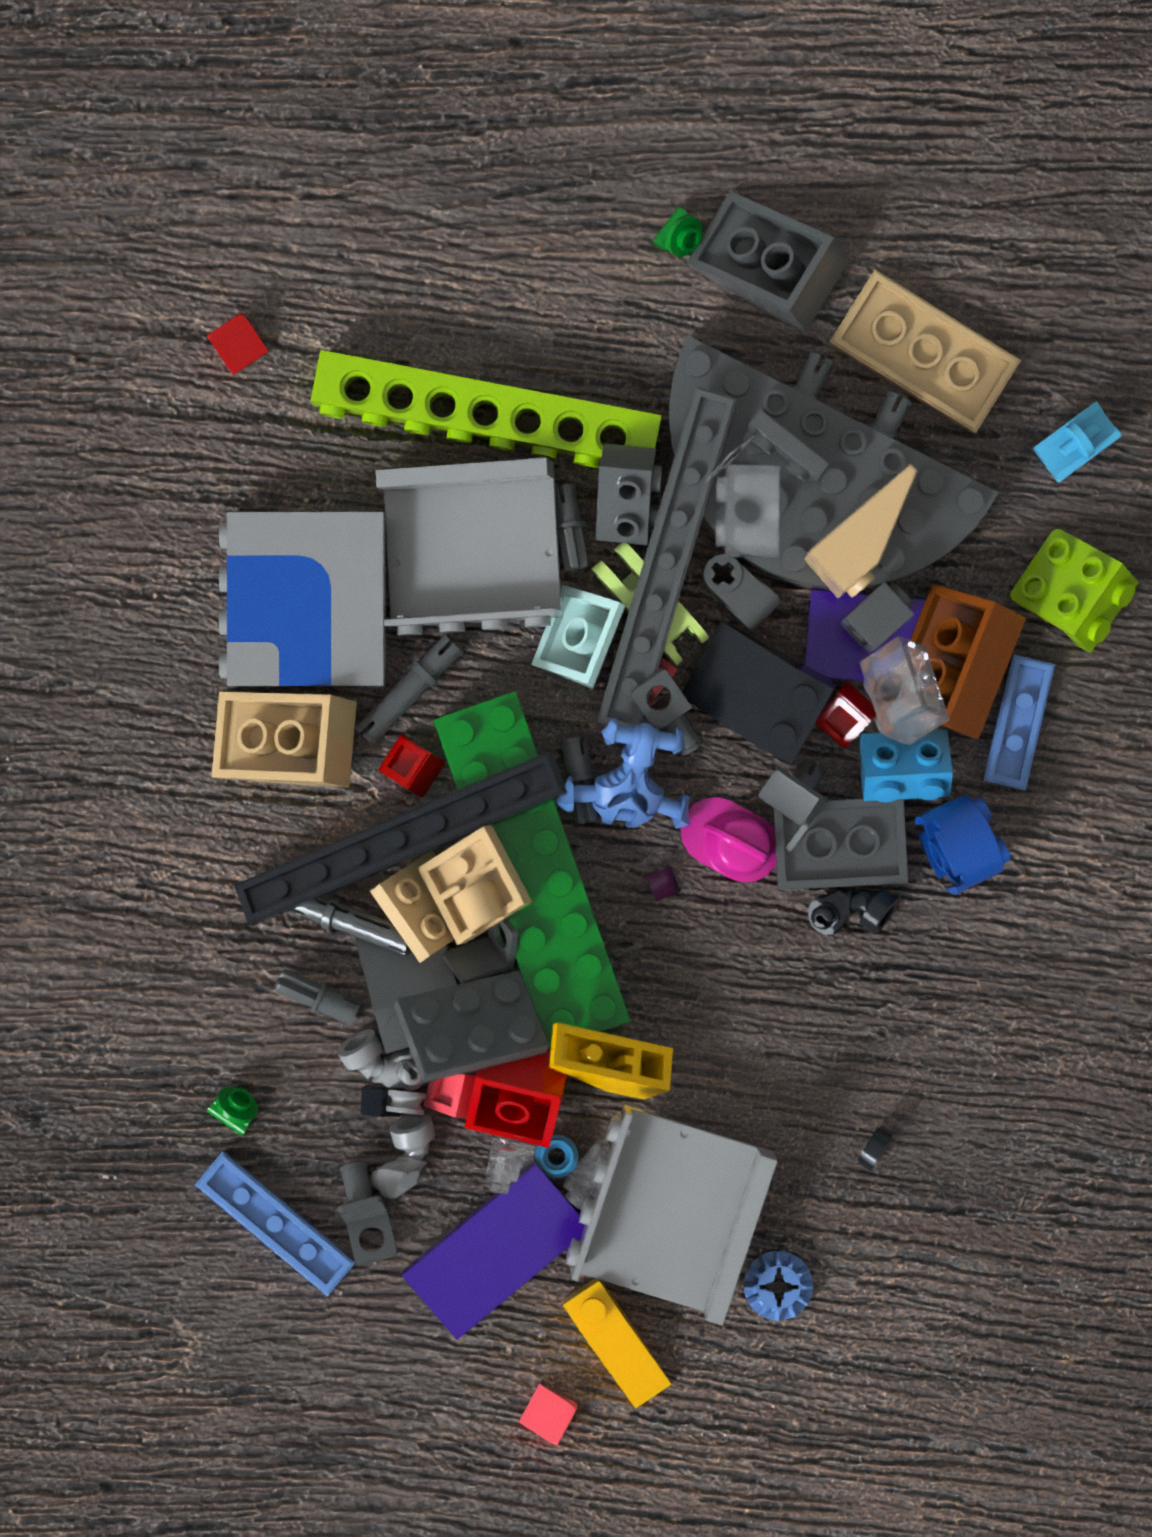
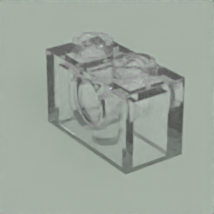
[716,465,780,558]
[859,636,950,745]

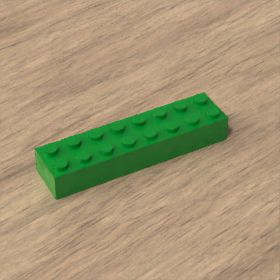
[433,691,631,1049]

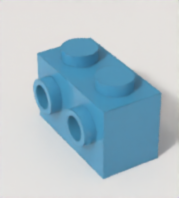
[859,729,953,803]

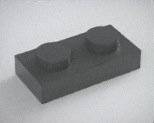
[747,409,829,482]

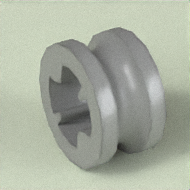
[386,1090,427,1115]

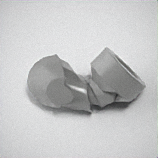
[337,1029,423,1091]
[371,1114,436,1199]

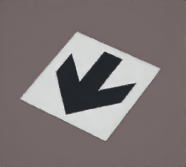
[704,434,756,483]

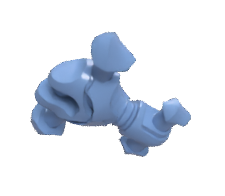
[554,718,691,829]

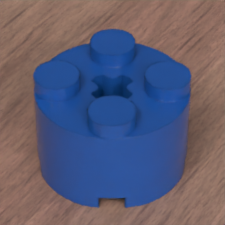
[915,794,1011,895]

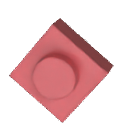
[423,1073,476,1118]

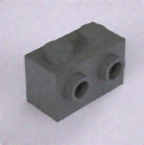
[596,444,663,545]

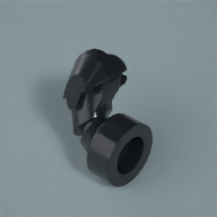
[808,886,900,935]

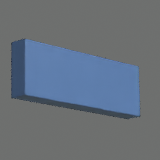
[982,654,1055,791]

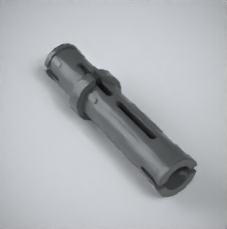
[355,634,464,746]
[288,896,411,956]

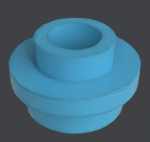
[535,1134,578,1178]

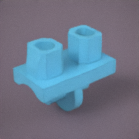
[1033,401,1122,483]

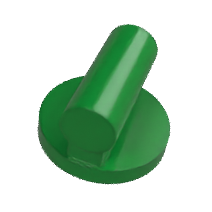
[652,206,702,257]
[207,1086,258,1136]

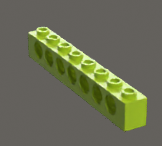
[310,350,662,468]

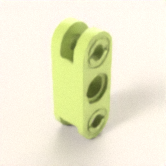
[591,543,709,666]

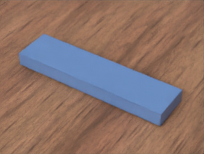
[195,1151,355,1296]

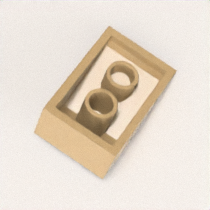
[804,464,916,599]
[212,692,357,788]

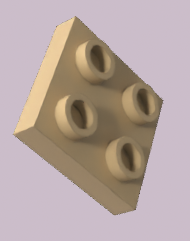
[418,825,532,945]
[370,851,454,963]

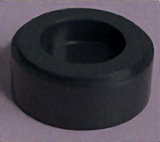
[857,1126,893,1171]

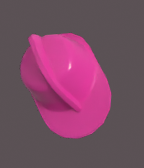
[680,797,776,883]

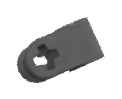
[701,554,782,633]

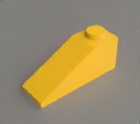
[550,1023,673,1100]
[563,1278,671,1409]

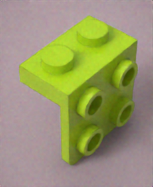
[1010,529,1139,653]

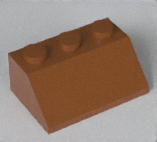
[885,584,1026,740]

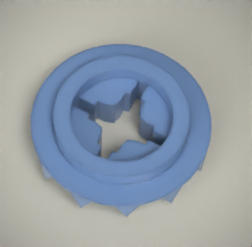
[744,1251,814,1321]

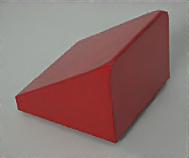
[207,312,269,376]
[815,683,878,749]
[378,734,444,798]

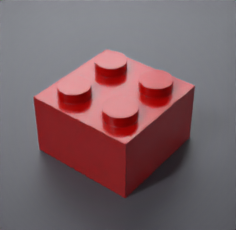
[464,1049,567,1148]

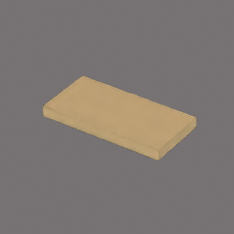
[829,270,1021,435]

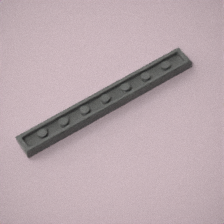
[597,386,738,727]

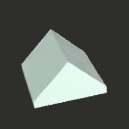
[531,585,626,689]

